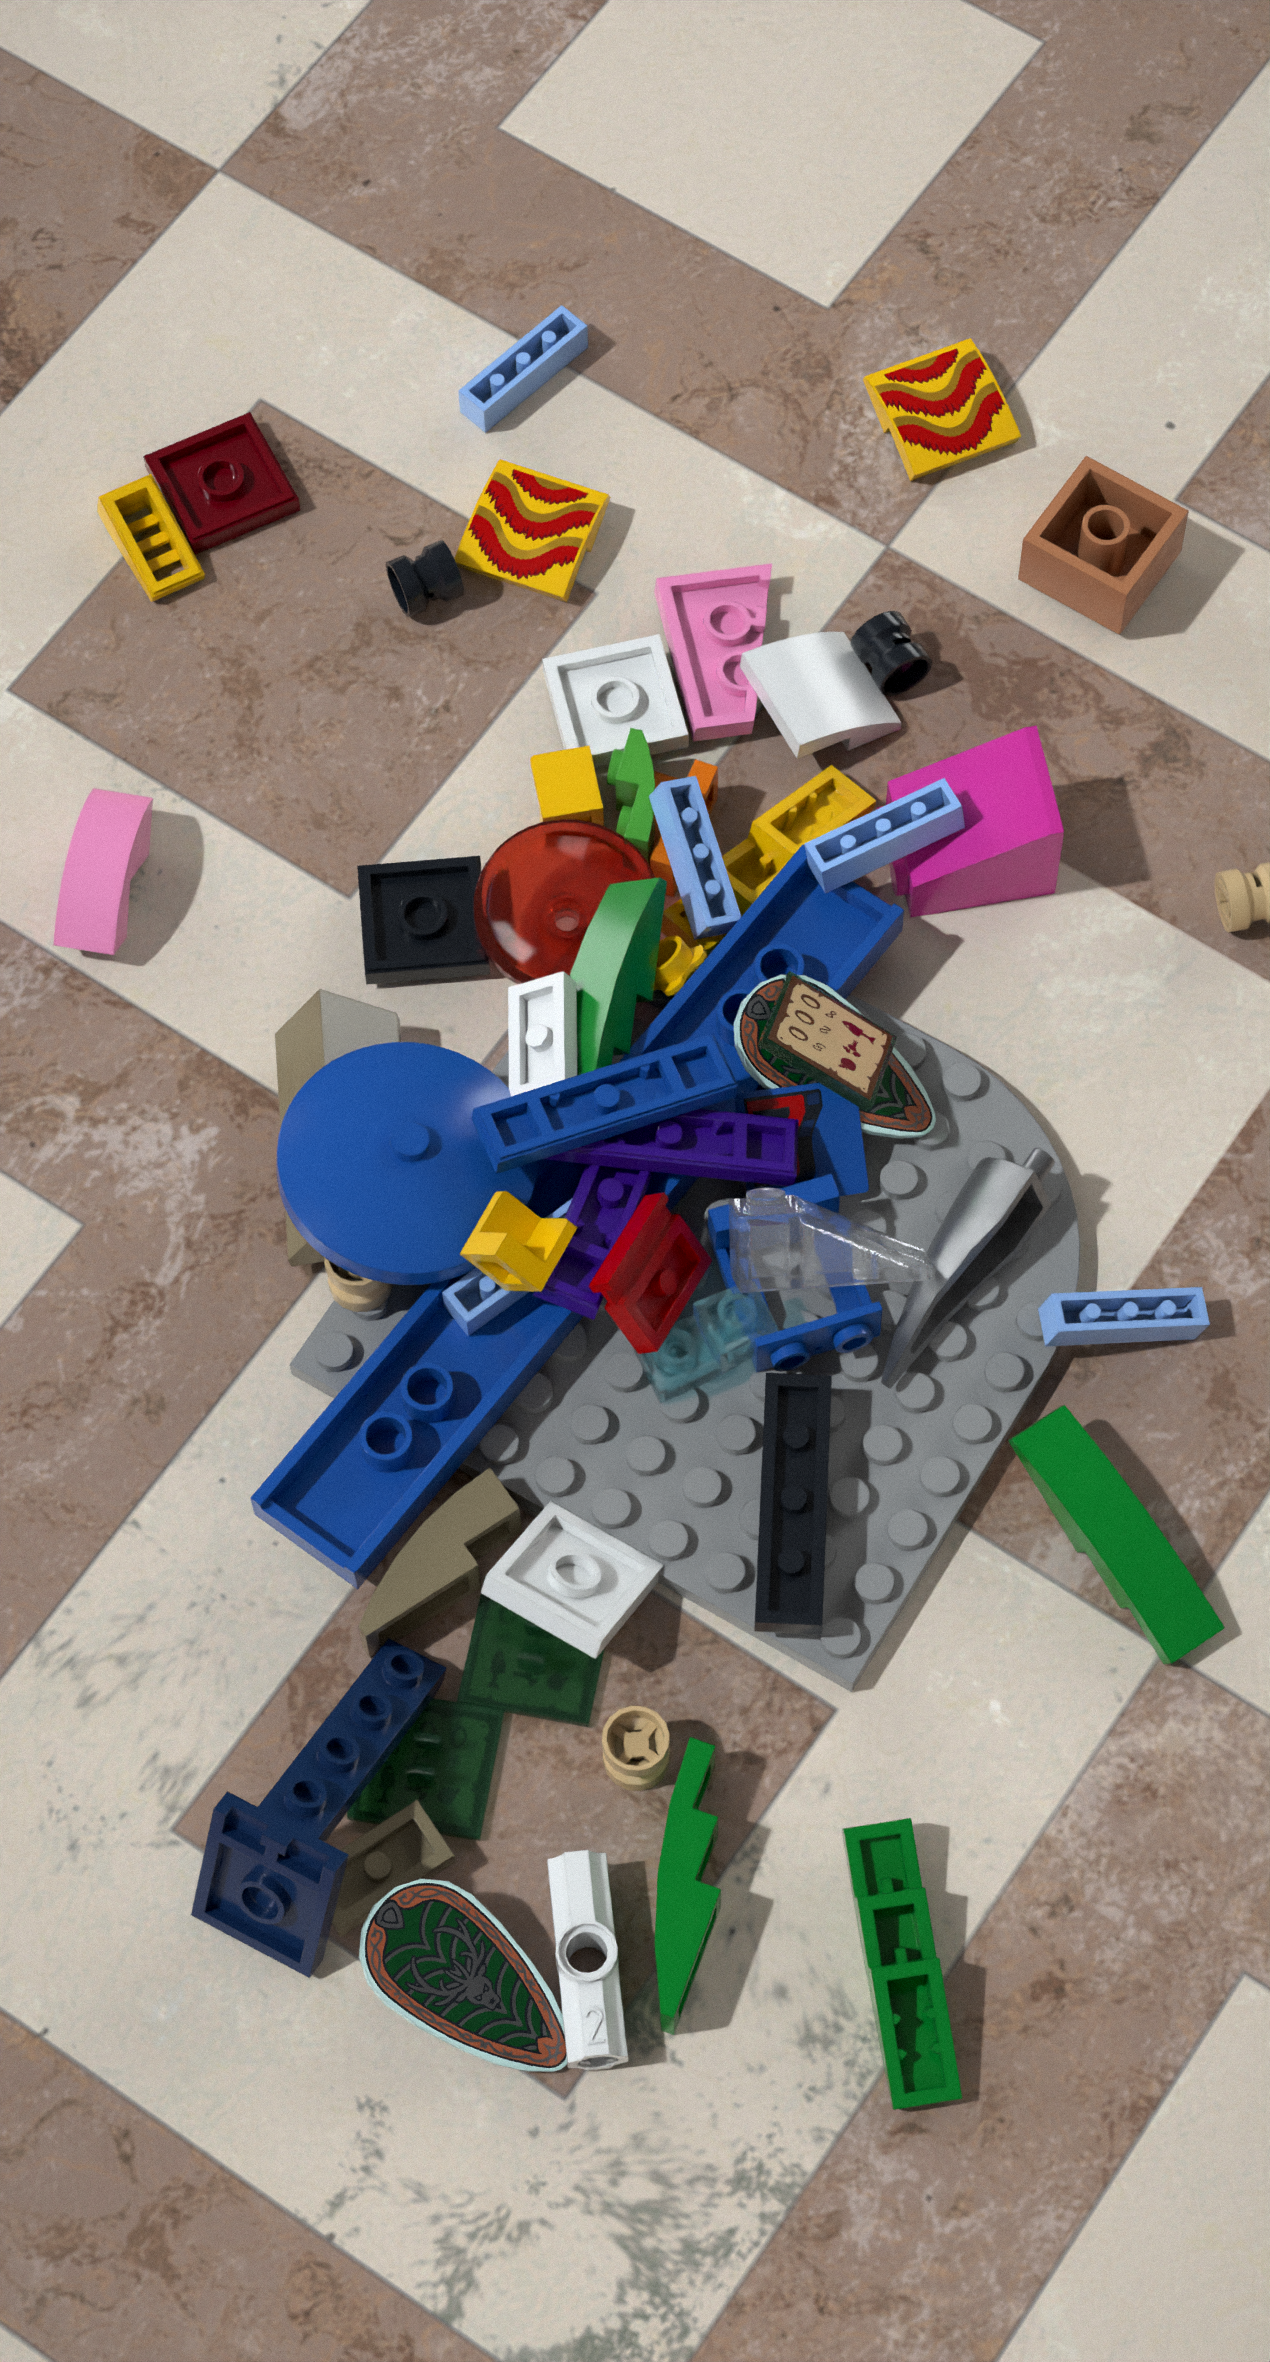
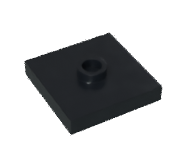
[357,856,490,985]

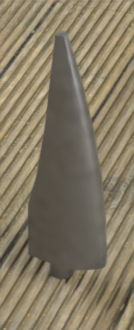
[881,1148,1055,1389]

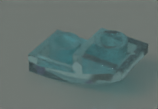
[634,1279,780,1403]

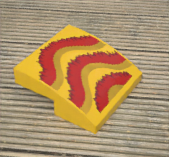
[863,338,1021,481]
[454,459,611,603]

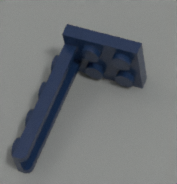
[191,1638,447,1978]

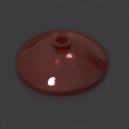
[473,819,655,984]

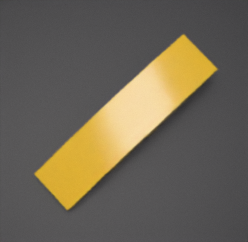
[661,765,876,958]

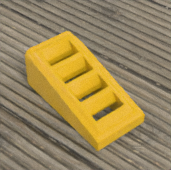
[97,474,205,602]

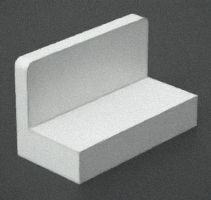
[508,971,577,1096]

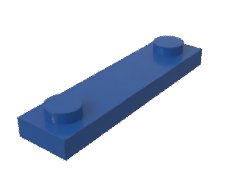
[472,1033,739,1174]

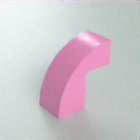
[54,788,153,955]

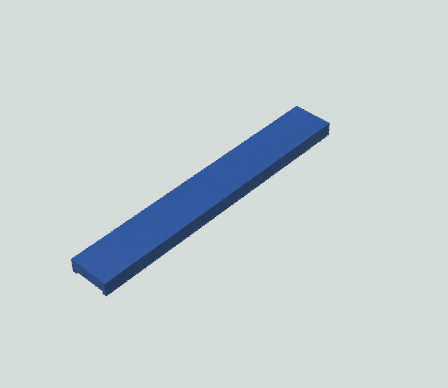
[250,845,904,1589]

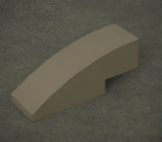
[358,1468,522,1658]

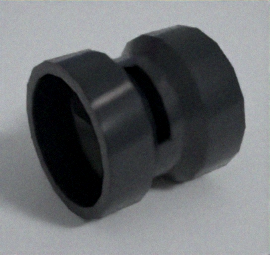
[385,540,464,617]
[850,611,932,696]

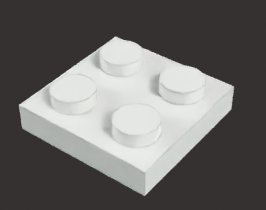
[542,634,689,767]
[481,1501,664,1659]

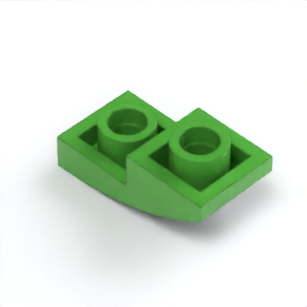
[607,728,655,872]

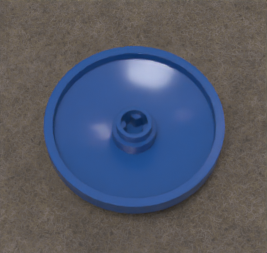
[276,1042,538,1285]

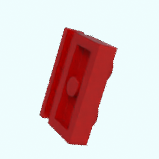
[589,1193,712,1354]

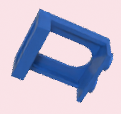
[708,1174,883,1373]

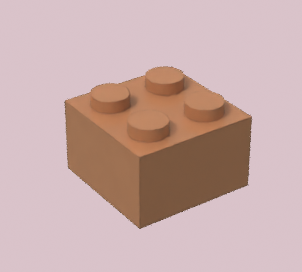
[1018,456,1189,635]

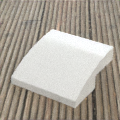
[740,632,901,759]

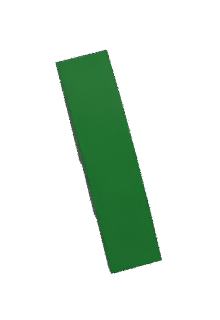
[570,877,667,1075]
[1008,1405,1225,1664]
[655,1737,721,2035]
[842,1818,962,2110]

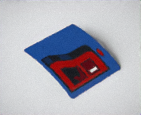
[735,1080,869,1198]

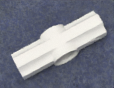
[547,1850,628,2071]

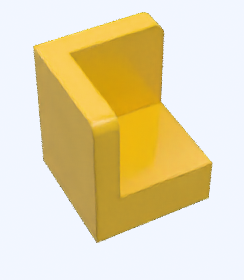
[530,745,604,849]
[460,1191,577,1292]

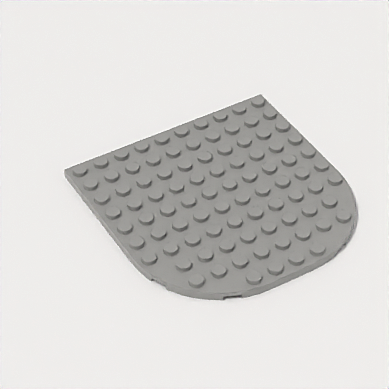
[290,965,1080,1692]

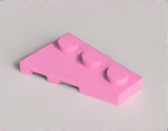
[654,563,772,742]

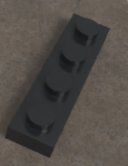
[754,1373,832,1635]

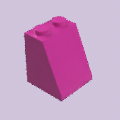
[877,725,1064,918]

